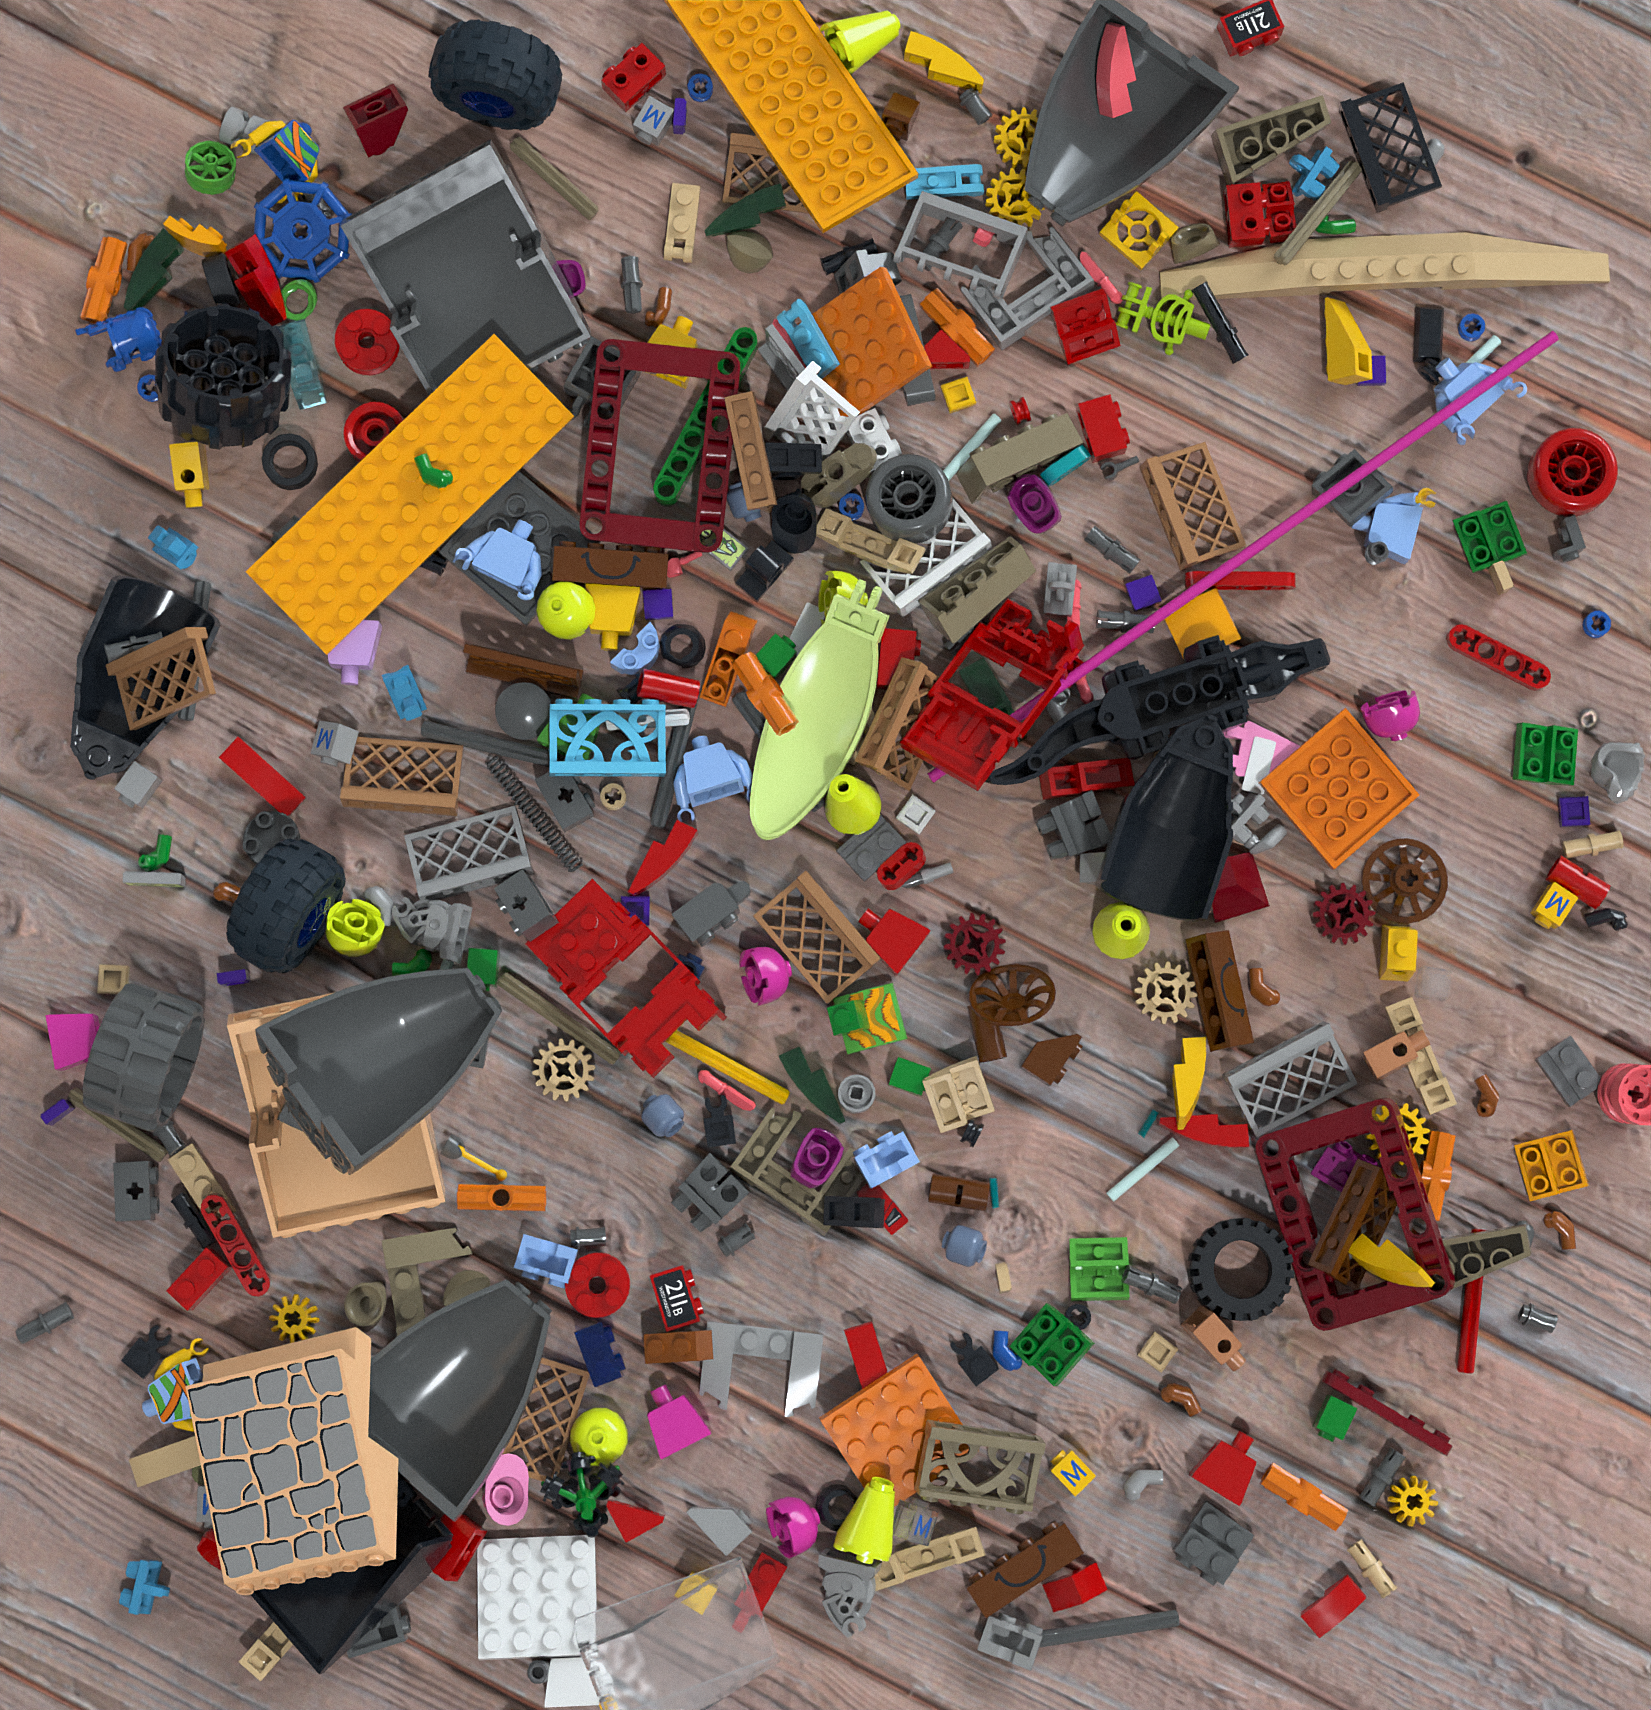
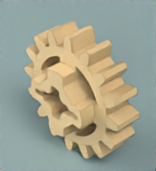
[1134,961,1197,1025]
[532,1039,596,1102]

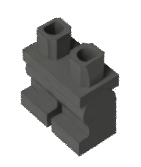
[1035,790,1111,860]
[671,1153,750,1232]

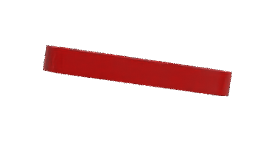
[1185,571,1296,591]
[1446,624,1551,691]
[200,1193,270,1297]

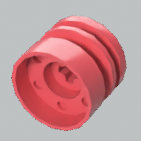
[1597,1063,1651,1125]

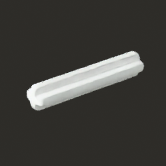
[606,708,690,731]

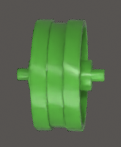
[185,141,236,195]

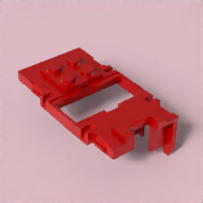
[900,598,1085,791]
[525,879,727,1078]

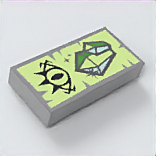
[699,529,748,572]
[123,871,186,887]

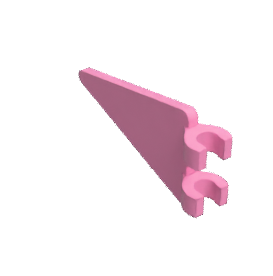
[1223,721,1300,777]

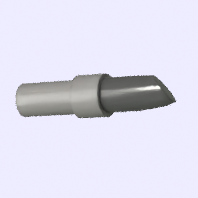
[902,862,954,889]

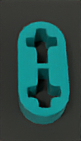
[1040,445,1092,487]

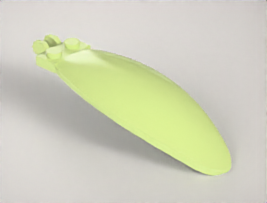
[750,579,889,840]

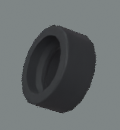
[202,253,240,307]
[261,433,318,490]

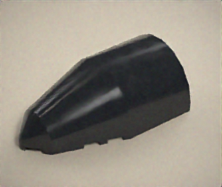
[70,575,220,780]
[1095,715,1233,922]

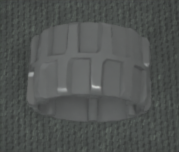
[82,982,205,1132]

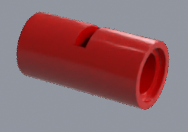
[637,668,700,708]
[1546,855,1611,910]

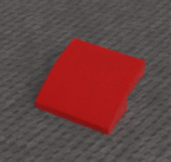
[1050,288,1121,365]

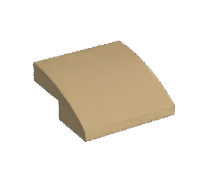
[922,1056,995,1133]

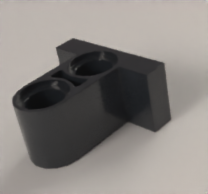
[765,443,822,480]
[735,540,794,602]
[823,1196,885,1228]

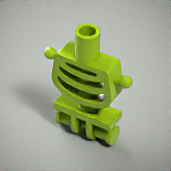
[1115,282,1211,355]

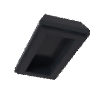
[1413,306,1444,363]

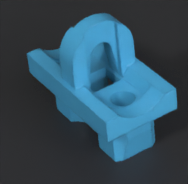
[1289,146,1340,201]
[148,525,199,570]
[382,665,427,721]
[119,1560,170,1615]

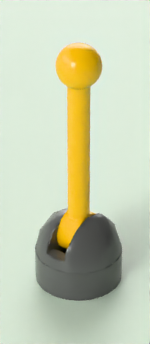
[440,1134,507,1181]

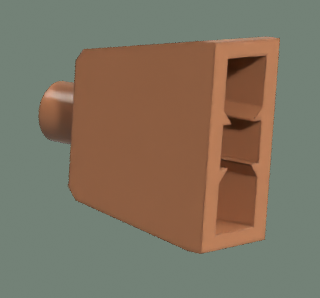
[1363,1030,1431,1082]
[1181,1305,1246,1371]

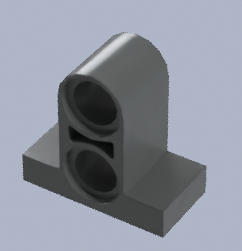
[834,249,902,294]

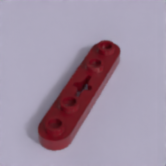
[1321,1369,1453,1456]

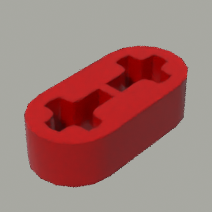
[877,842,926,890]

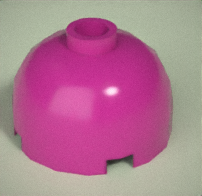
[1361,690,1420,741]
[739,947,792,1006]
[766,1497,820,1559]

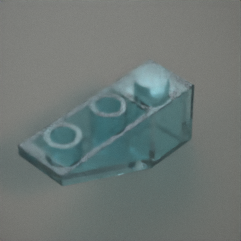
[277,319,327,410]

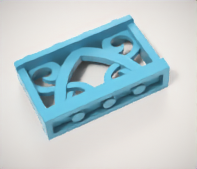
[549,699,666,777]

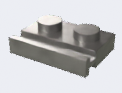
[836,814,907,882]
[1535,1036,1601,1107]

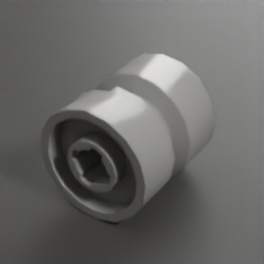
[219,107,269,155]
[838,1075,875,1114]

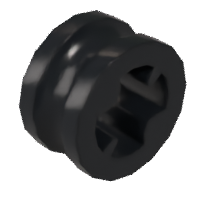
[1417,358,1442,385]
[960,1118,984,1148]
[1064,1304,1091,1330]

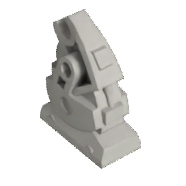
[392,897,473,964]
[818,1548,882,1638]

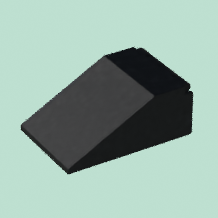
[250,1473,454,1674]

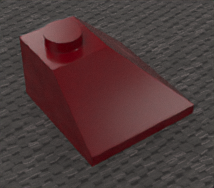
[343,84,408,158]
[1210,852,1270,923]

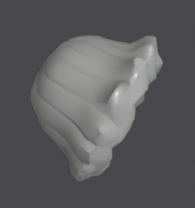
[1591,742,1646,804]

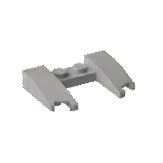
[961,227,1094,350]
[699,1321,823,1417]

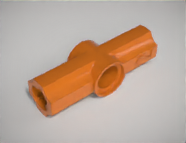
[80,236,128,324]
[919,288,995,367]
[731,651,799,736]
[1419,1131,1456,1221]
[457,1184,547,1211]
[1259,1462,1348,1531]

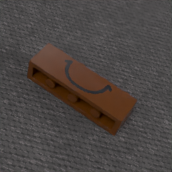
[550,541,668,589]
[1185,930,1254,1052]
[965,1520,1084,1618]

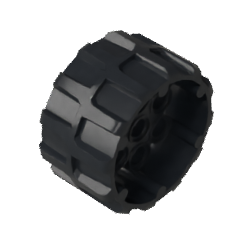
[155,303,292,450]

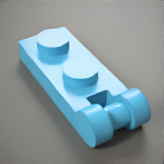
[905,164,985,200]
[777,299,840,379]

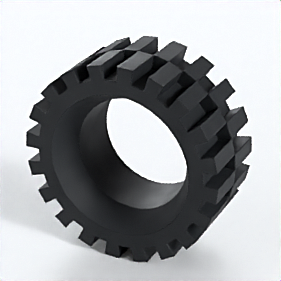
[1187,1218,1294,1321]

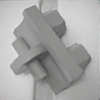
[1043,562,1077,617]
[1231,791,1270,844]

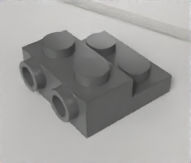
[1312,449,1393,527]
[1172,1501,1255,1586]
[347,1600,411,1659]

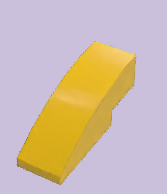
[904,31,984,94]
[1172,1037,1206,1130]
[1348,1233,1435,1287]

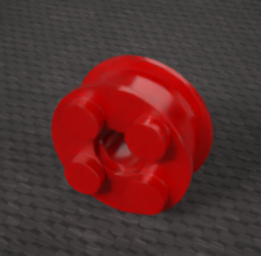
[335,309,400,376]
[344,402,403,463]
[565,1252,630,1318]

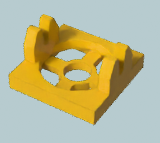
[1099,191,1179,271]

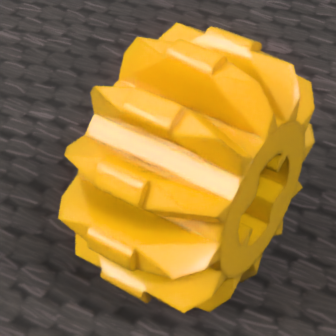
[269,1294,320,1343]
[1387,1476,1438,1527]

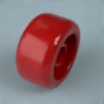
[1527,428,1618,517]

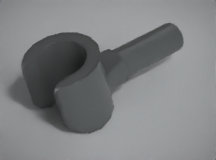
[1101,456,1139,481]

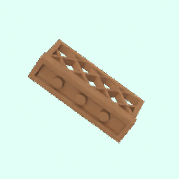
[722,133,809,214]
[724,391,777,514]
[1139,442,1246,571]
[106,627,216,730]
[855,657,939,791]
[340,737,464,816]
[753,871,881,1004]
[502,1357,590,1481]

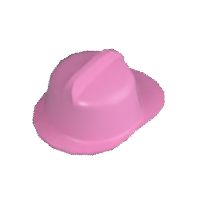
[482,1453,529,1526]

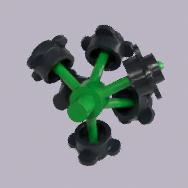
[540,1452,625,1538]

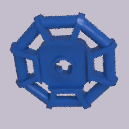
[254,178,352,283]

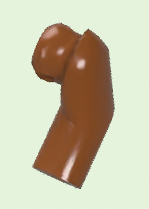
[127,233,156,271]
[645,287,672,328]
[213,882,241,904]
[1249,968,1280,1007]
[1474,1074,1499,1117]
[1544,1211,1576,1250]
[1161,1383,1202,1417]

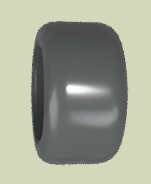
[866,454,953,544]

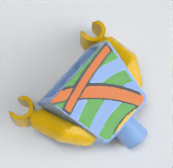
[142,1338,209,1432]

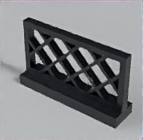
[1339,82,1442,213]

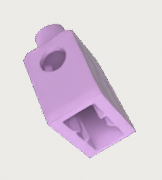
[328,620,382,685]

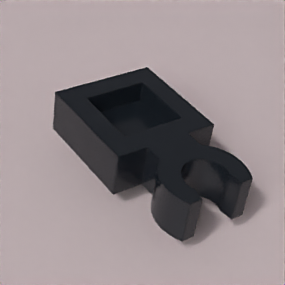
[704,1095,736,1148]
[121,1325,173,1379]
[950,1332,999,1387]

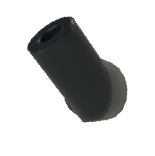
[1584,908,1628,931]

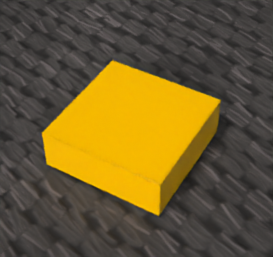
[940,377,977,414]

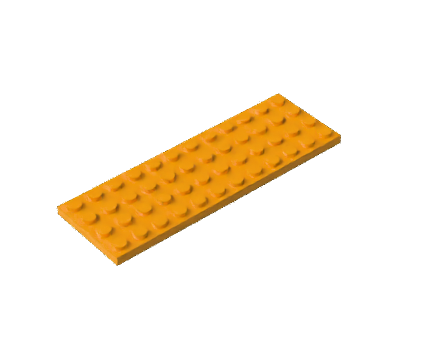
[664,0,919,233]
[246,334,574,655]

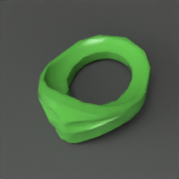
[281,279,318,321]

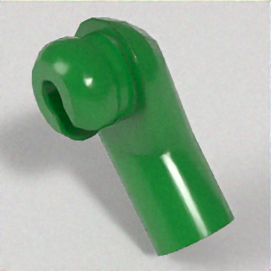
[1315,215,1356,235]
[414,453,453,488]
[138,834,172,872]
[392,949,432,976]

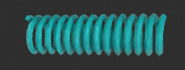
[1138,1110,1159,1138]
[989,1178,1000,1208]

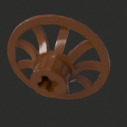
[1362,838,1448,924]
[969,964,1056,1026]

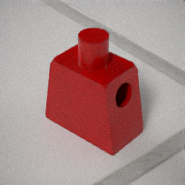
[858,908,931,976]
[1189,1431,1257,1506]

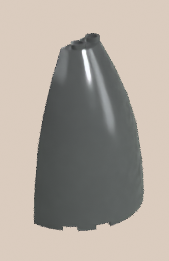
[1024,0,1239,226]
[255,968,502,1175]
[368,1279,552,1522]

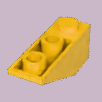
[1324,297,1373,385]

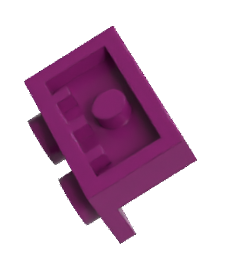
[1310,1141,1381,1192]

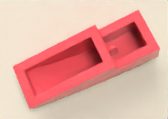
[1096,22,1136,118]

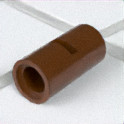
[967,1003,1007,1063]
[928,1174,990,1211]

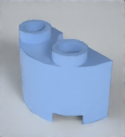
[610,622,660,675]
[852,1131,919,1189]
[514,1234,578,1289]

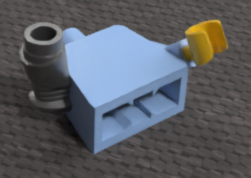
[1351,488,1436,565]

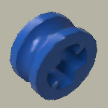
[688,74,713,102]
[1458,313,1485,342]
[137,375,158,402]
[839,493,864,521]
[1582,611,1611,638]

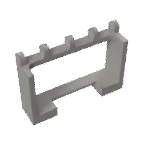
[893,191,1028,299]

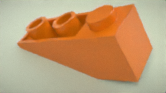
[699,611,757,707]

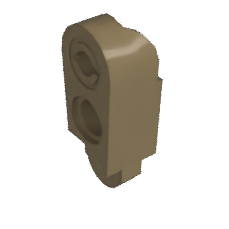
[801,443,877,508]

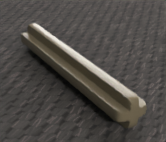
[510,137,599,220]
[67,1087,168,1162]

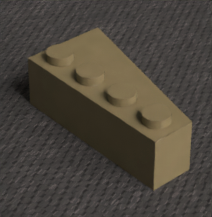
[1211,95,1331,185]
[956,413,1083,504]
[917,536,1036,644]
[1409,1224,1532,1304]

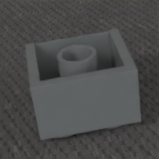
[564,336,642,428]
[672,880,751,947]

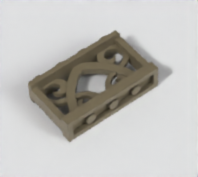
[914,1420,1046,1514]

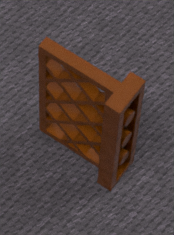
[463,644,584,699]
[1308,1159,1397,1290]

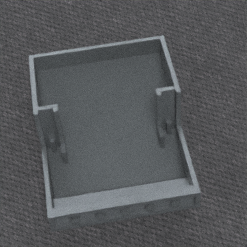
[340,139,591,395]

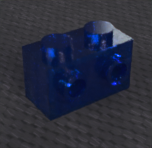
[574,1321,626,1388]

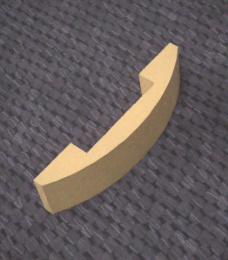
[816,508,926,574]
[1385,997,1457,1115]
[129,1436,201,1487]
[874,1527,986,1591]
[239,1622,293,1681]

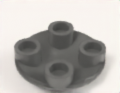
[495,682,551,740]
[242,811,300,864]

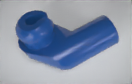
[993,1330,1023,1371]

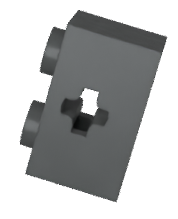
[535,772,596,833]
[494,869,559,942]
[113,1161,160,1222]

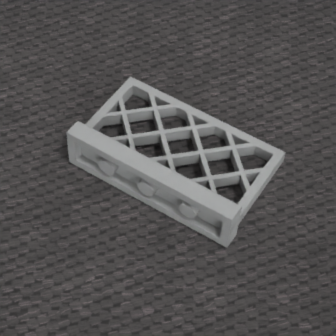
[758,324,836,441]
[404,806,534,900]
[1222,1021,1358,1138]

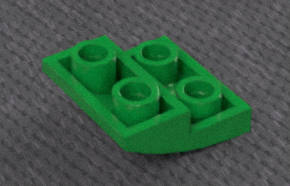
[1453,501,1527,573]
[1513,722,1578,786]
[1010,1303,1095,1386]

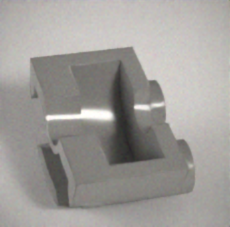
[977,1613,1043,1671]

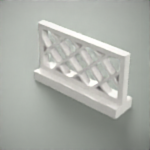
[762,361,860,461]
[860,497,992,618]

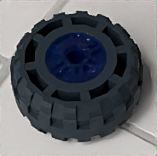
[428,19,563,131]
[226,838,346,974]

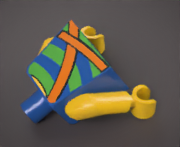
[230,120,320,203]

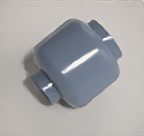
[727,481,762,522]
[641,1094,684,1137]
[942,1225,987,1267]

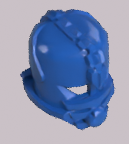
[75,307,162,372]

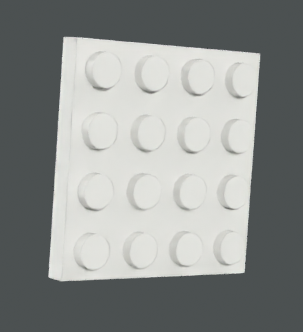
[477,1535,598,1660]

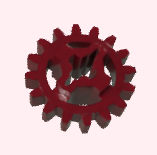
[1311,883,1375,946]
[943,913,1006,976]

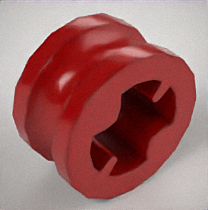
[1009,397,1031,425]

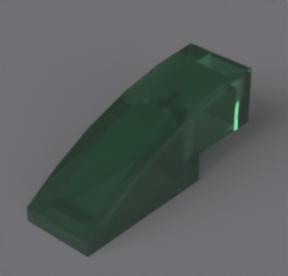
[705,183,787,238]
[124,228,184,312]
[958,658,1027,743]
[778,1046,846,1125]

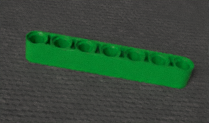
[653,327,758,507]

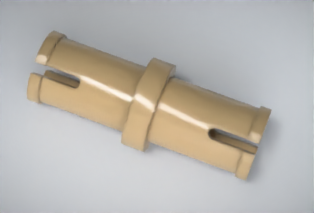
[1562,830,1624,859]
[1347,1539,1397,1599]

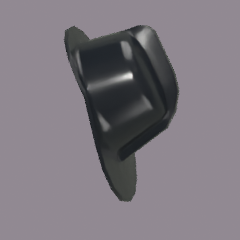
[772,488,817,554]

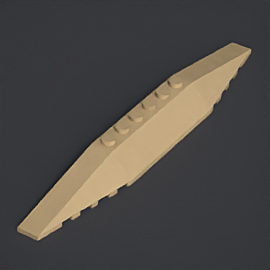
[1159,232,1610,300]

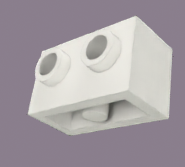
[846,408,902,479]

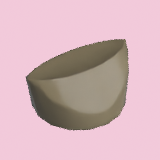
[1171,223,1221,264]
[727,231,773,274]
[443,1270,490,1307]
[344,1281,386,1332]

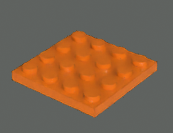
[797,267,932,417]
[1258,708,1420,870]
[819,1354,979,1507]

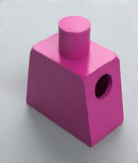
[45,1014,100,1071]
[647,1384,712,1459]

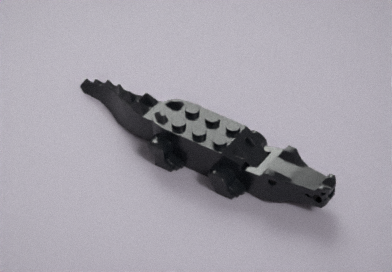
[985,635,1330,785]

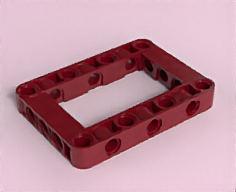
[579,339,740,553]
[1256,1098,1455,1331]

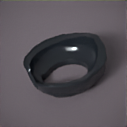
[660,624,706,669]
[815,1484,858,1532]

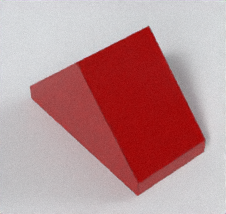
[924,329,970,369]
[606,1499,665,1543]
[1042,1562,1108,1612]

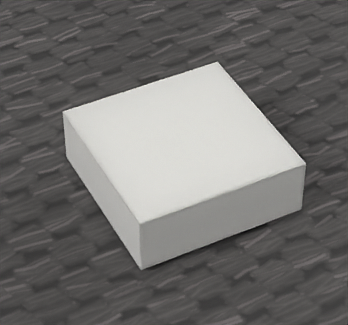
[896,794,936,835]

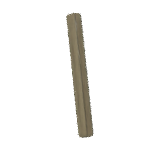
[1274,161,1362,265]
[497,973,621,1064]

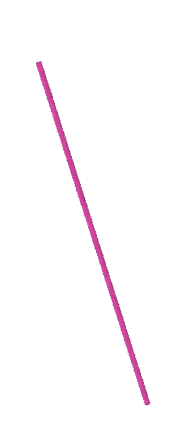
[927,331,1559,783]

